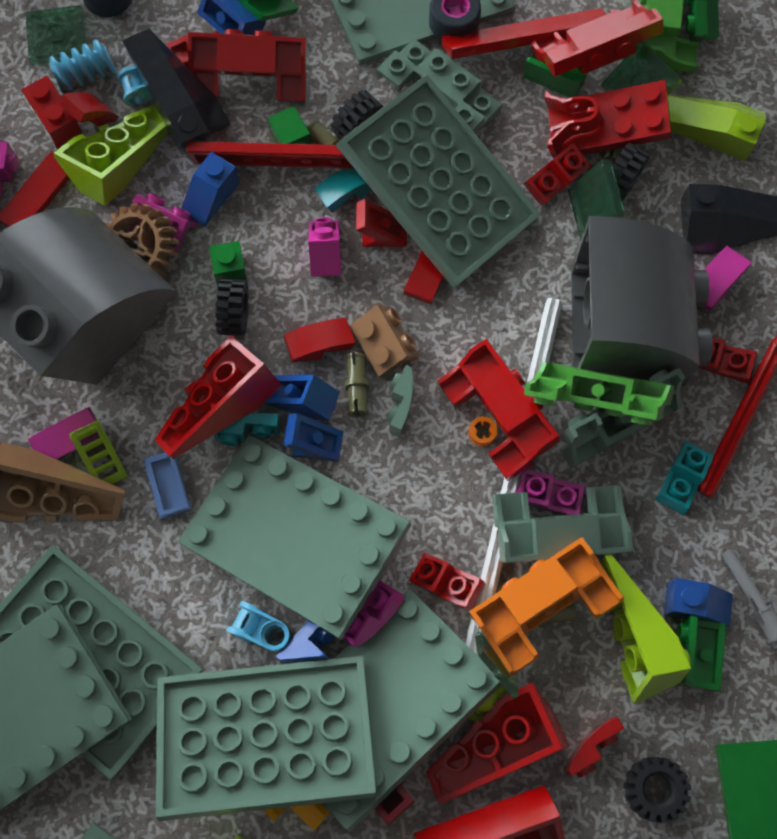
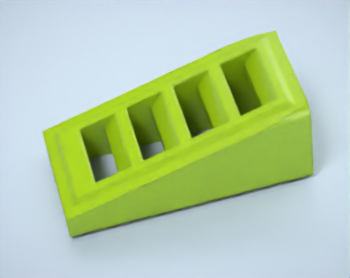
[69,419,128,484]

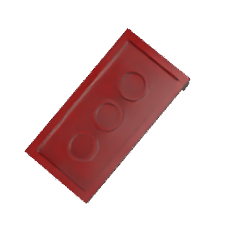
[544,80,672,158]

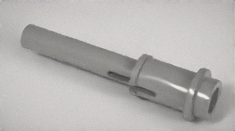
[721,548,777,649]

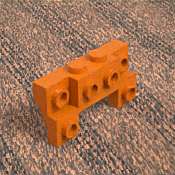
[469,537,624,676]

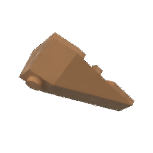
[0,442,125,523]

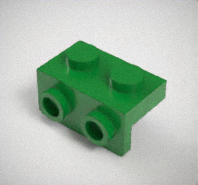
[685,0,719,41]
[676,615,726,692]

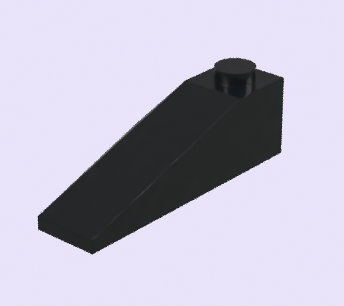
[122,28,231,150]
[681,184,777,254]

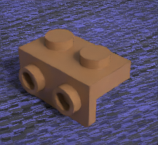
[349,304,419,377]

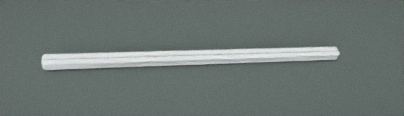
[465,298,563,658]

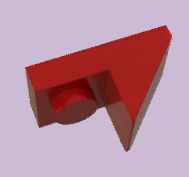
[356,199,407,247]

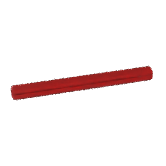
[698,336,777,498]

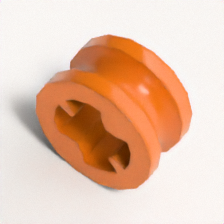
[468,416,497,447]

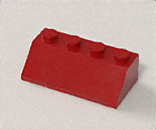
[414,785,565,839]

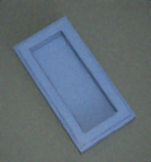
[143,452,192,520]

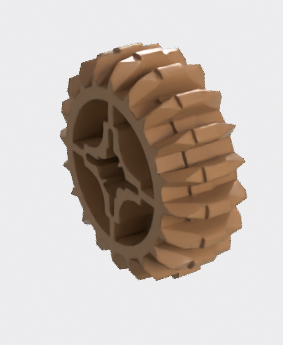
[105,203,180,278]

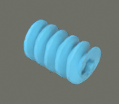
[49,39,116,93]

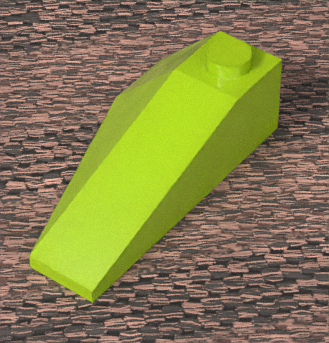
[668,95,766,161]
[54,105,169,206]
[600,554,691,704]

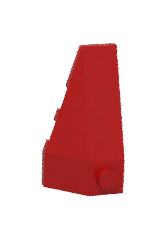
[155,336,282,459]
[426,682,570,805]

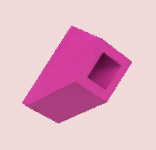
[308,217,341,277]

